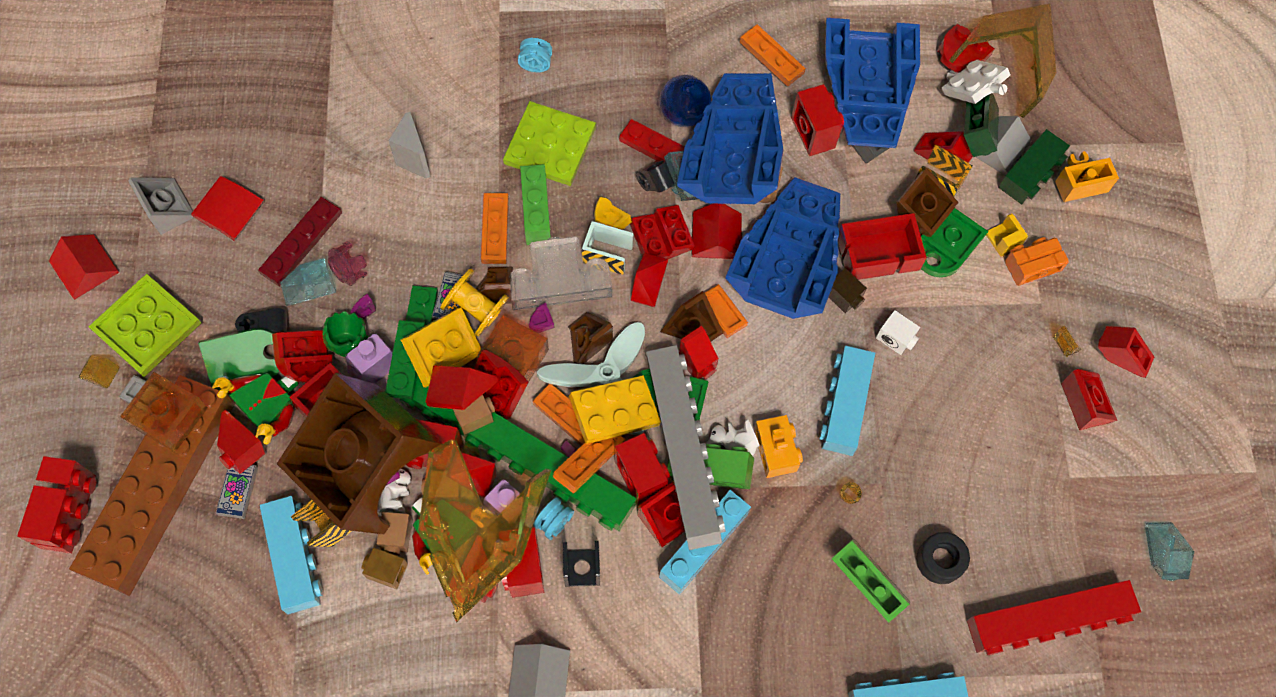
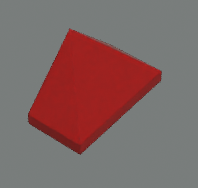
[631,253,668,308]
[446,451,497,499]

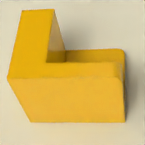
[986,213,1028,257]

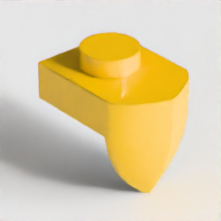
[594,197,632,230]

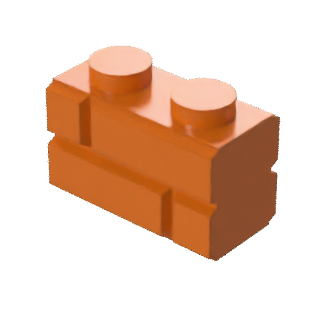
[1005,237,1069,286]

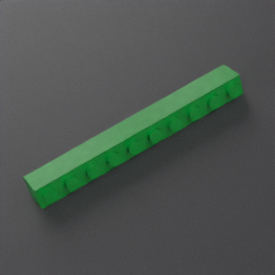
[399,375,637,532]

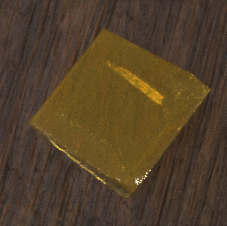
[1053,325,1082,357]
[78,355,119,388]

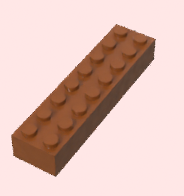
[69,375,235,596]

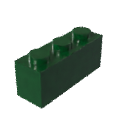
[964,93,999,158]
[998,129,1070,205]

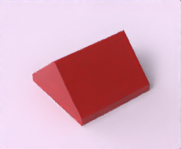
[692,203,742,259]
[49,234,119,300]
[426,365,499,410]
[1061,369,1118,430]
[638,481,685,547]

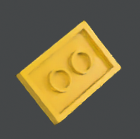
[401,307,482,387]
[569,375,661,444]

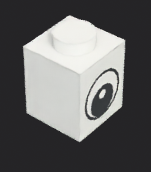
[876,310,920,355]

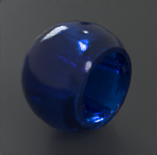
[659,74,711,127]

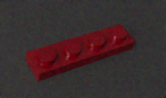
[258,197,342,287]

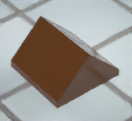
[896,168,959,237]

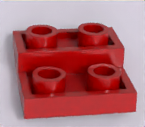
[191,176,264,241]
[630,205,695,259]
[474,350,529,420]

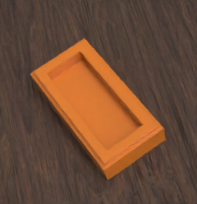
[705,284,748,338]

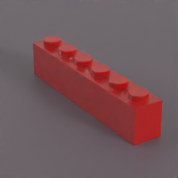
[967,580,1142,656]

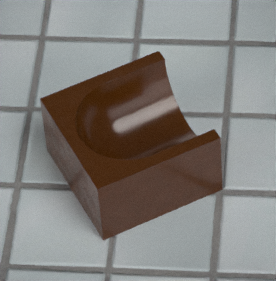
[277,373,444,535]

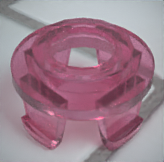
[328,241,367,286]

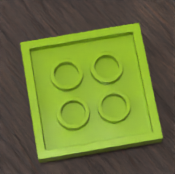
[503,101,596,186]
[88,274,201,377]

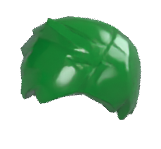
[322,311,369,357]

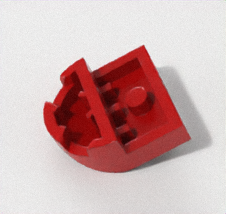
[937,24,995,73]
[272,330,332,383]

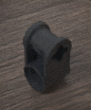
[636,160,676,193]
[235,308,288,333]

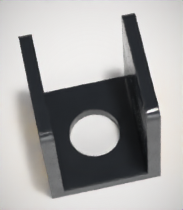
[563,541,600,587]

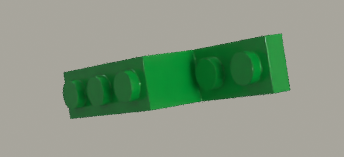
[385,285,438,400]

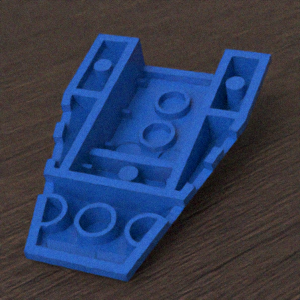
[825,18,920,148]
[677,73,784,204]
[726,177,841,319]

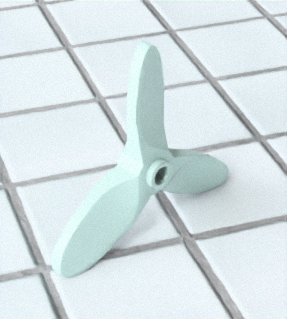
[537,322,645,436]

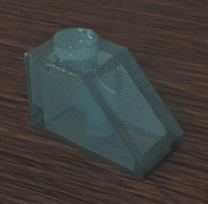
[280,258,336,306]
[1145,522,1195,581]

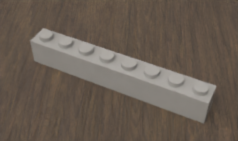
[647,345,726,550]

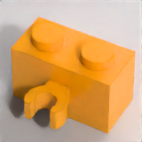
[1055,151,1119,202]
[754,415,803,478]

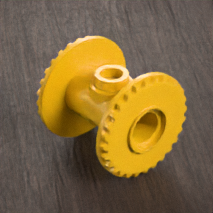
[440,269,509,337]

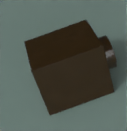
[828,268,867,314]

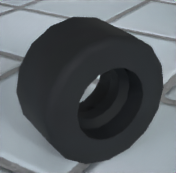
[916,532,970,584]

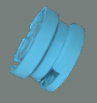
[518,38,552,73]
[533,497,574,540]

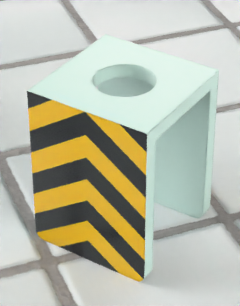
[582,221,634,275]

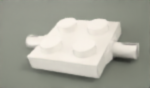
[942,60,1010,104]

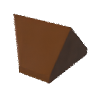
[476,267,513,304]
[660,291,723,342]
[568,312,613,364]

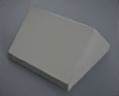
[388,112,431,178]
[976,116,1032,176]
[128,177,193,234]
[508,644,570,697]

